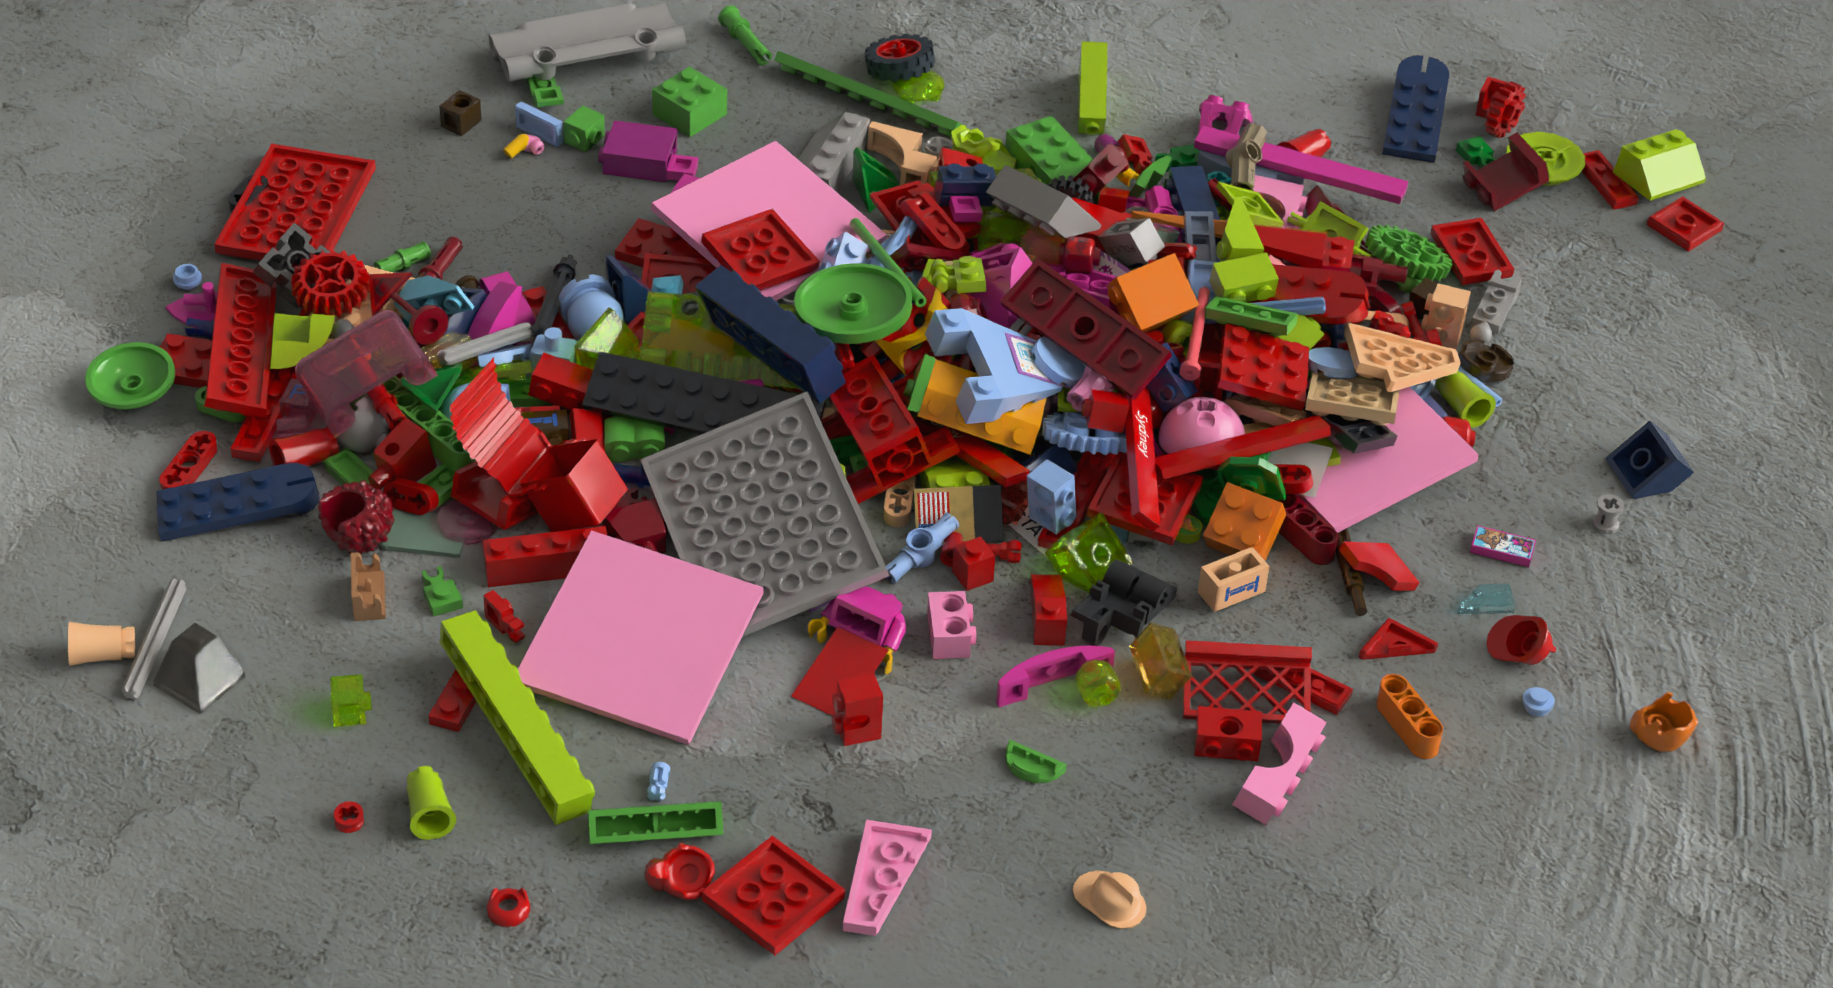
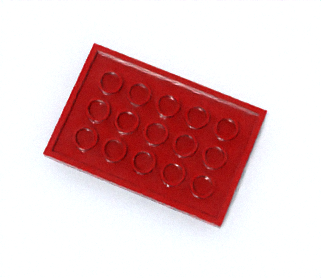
[214,143,376,261]

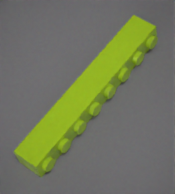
[439,610,595,825]

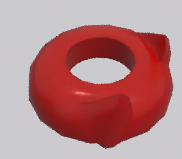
[486,888,531,927]

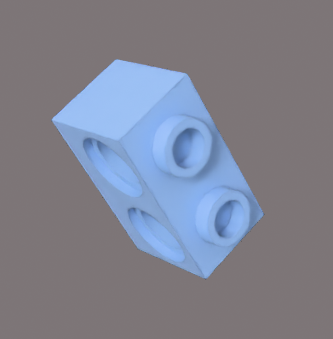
[1027,459,1076,534]

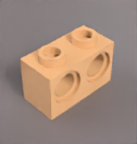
[1421,283,1471,350]

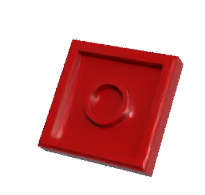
[1646,196,1724,252]

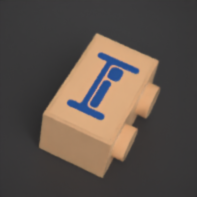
[1197,547,1269,612]

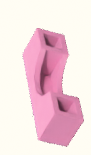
[1232,702,1327,825]

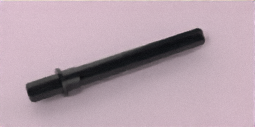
[532,254,577,338]

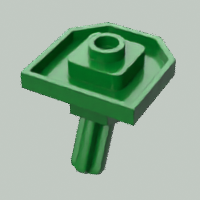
[1218,451,1286,501]

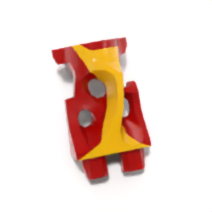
[858,277,952,380]

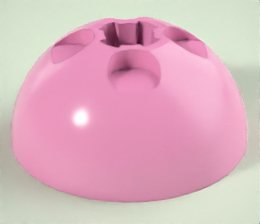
[1158,397,1245,454]

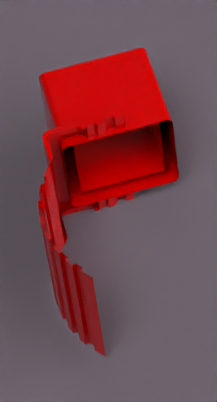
[450,357,628,532]

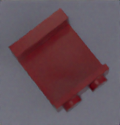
[1462,132,1549,212]

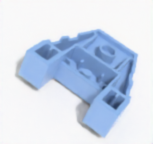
[925,308,1063,424]

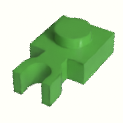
[421,566,463,617]

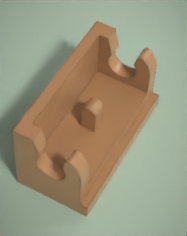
[351,552,386,621]

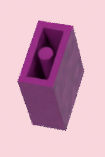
[598,120,677,183]

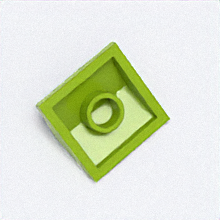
[1216,182,1284,227]

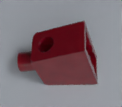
[602,498,666,554]

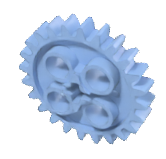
[1042,412,1127,455]

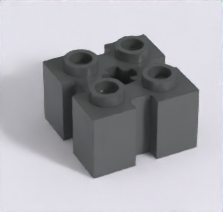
[253,223,330,309]

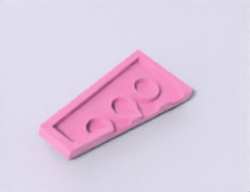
[843,820,932,936]

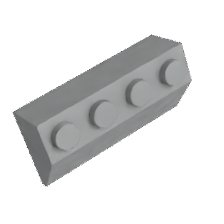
[798,112,870,192]
[986,165,1102,238]

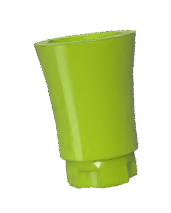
[1435,371,1496,428]
[406,766,456,840]

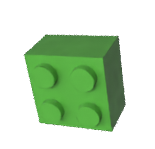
[652,67,727,137]

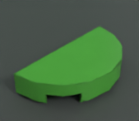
[1005,739,1067,783]

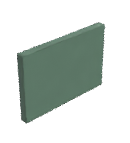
[381,508,471,558]

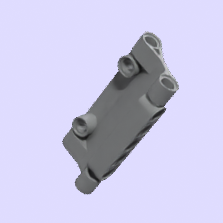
[489,3,686,82]

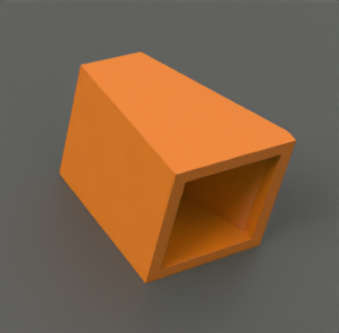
[1106,253,1199,333]

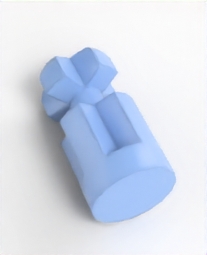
[647,762,670,802]

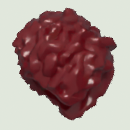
[318,479,395,555]

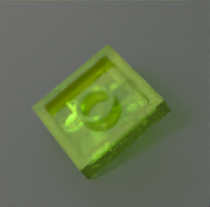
[466,358,533,381]

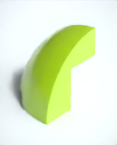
[270,314,335,369]

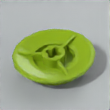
[1506,132,1585,186]

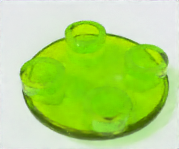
[893,70,945,104]

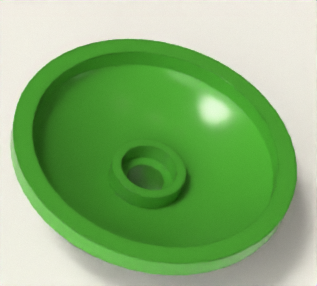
[85,342,175,409]

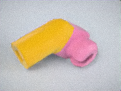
[503,134,544,159]

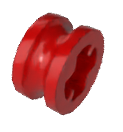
[334,801,364,833]

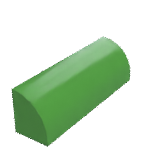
[588,801,724,844]

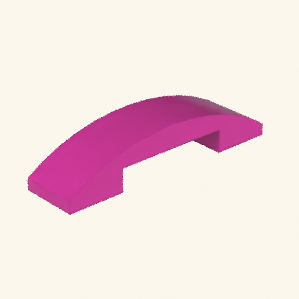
[996,646,1115,707]

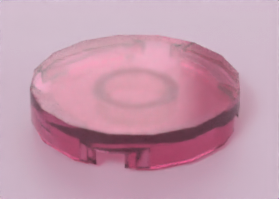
[437,499,498,545]

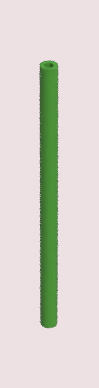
[850,218,927,307]

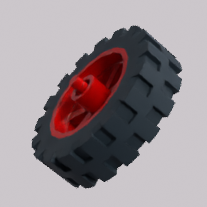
[865,34,935,81]

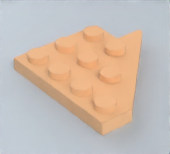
[1344,323,1461,392]

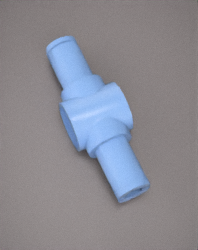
[886,512,960,584]

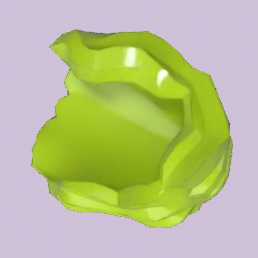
[951,125,1017,175]

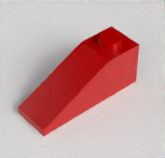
[1030,574,1067,646]

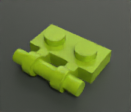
[931,256,986,294]

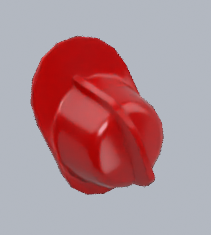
[1486,615,1556,665]

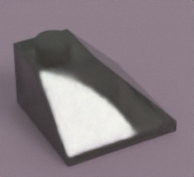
[153,623,245,714]

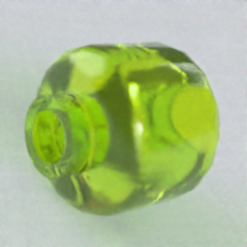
[1075,660,1121,707]

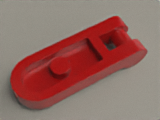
[900,191,965,252]

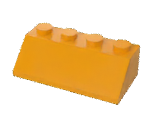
[917,359,1046,455]

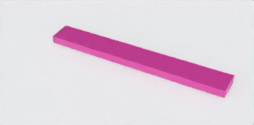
[1194,126,1409,204]

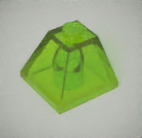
[574,307,641,370]
[1045,513,1134,594]

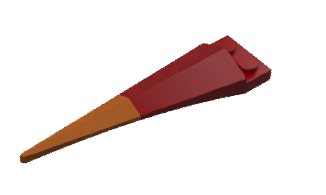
[1131,211,1355,272]

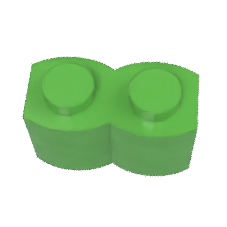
[604,417,665,462]

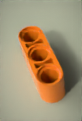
[1376,674,1443,759]

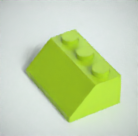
[1613,129,1706,201]

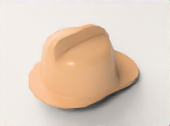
[1073,871,1146,929]

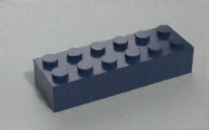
[695,265,846,404]

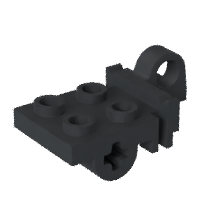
[1071,559,1178,646]

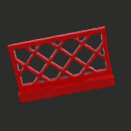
[1183,640,1312,724]

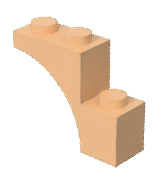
[867,121,937,185]

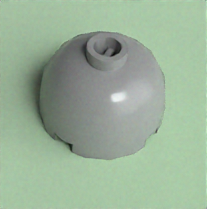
[335,395,390,454]

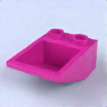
[967,244,1033,329]

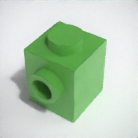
[563,105,605,152]

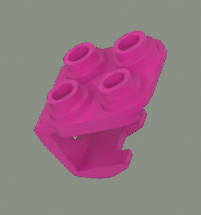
[1198,95,1253,135]

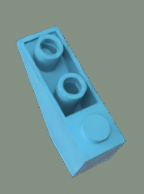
[393,275,474,324]

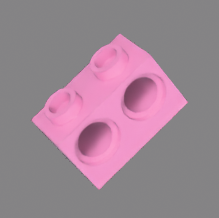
[927,591,976,659]

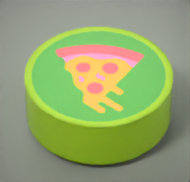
[1176,515,1203,544]

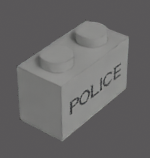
[1098,218,1165,266]

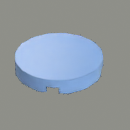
[1031,336,1085,387]
[1308,347,1357,379]

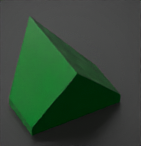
[852,147,900,213]
[401,363,462,412]

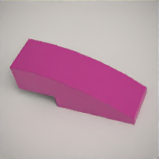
[460,281,522,368]

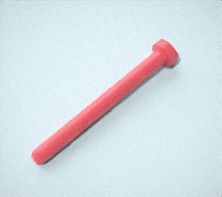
[1179,287,1210,381]

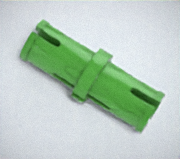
[374,241,431,273]

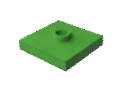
[903,354,935,419]

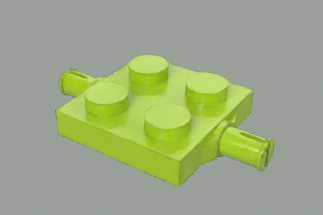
[1287,201,1373,257]

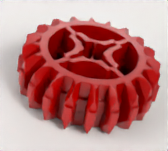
[291,248,370,319]

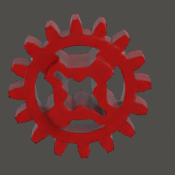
[1484,81,1526,139]

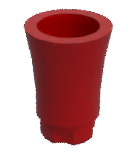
[1277,129,1331,157]
[269,427,339,467]

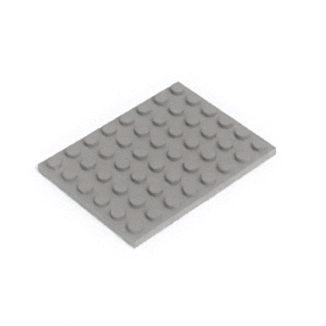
[640,391,889,637]

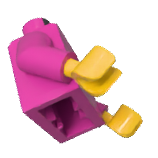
[808,586,906,675]

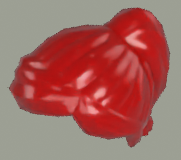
[644,843,715,900]

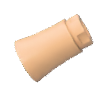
[68,621,135,666]

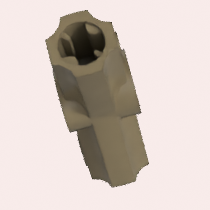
[1226,123,1267,191]

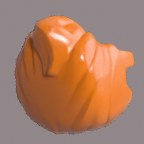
[1629,692,1698,752]

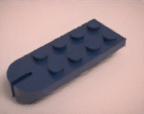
[1382,55,1449,163]
[156,463,320,542]

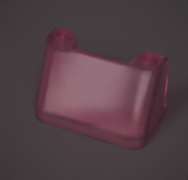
[295,310,438,438]

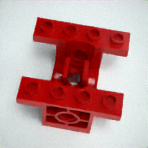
[821,355,961,504]

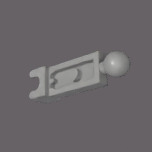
[1470,270,1522,345]

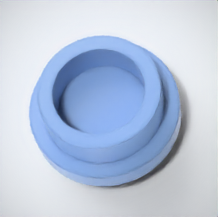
[173,264,202,290]
[1522,687,1555,717]

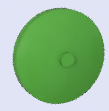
[794,263,912,344]

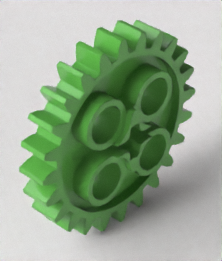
[1365,224,1453,281]

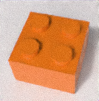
[1203,482,1286,561]

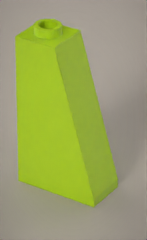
[1078,41,1108,135]

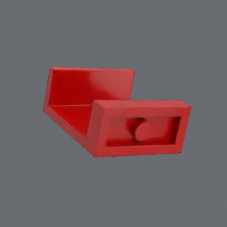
[451,461,538,530]

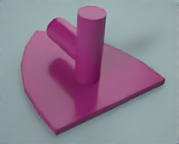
[166,282,217,331]

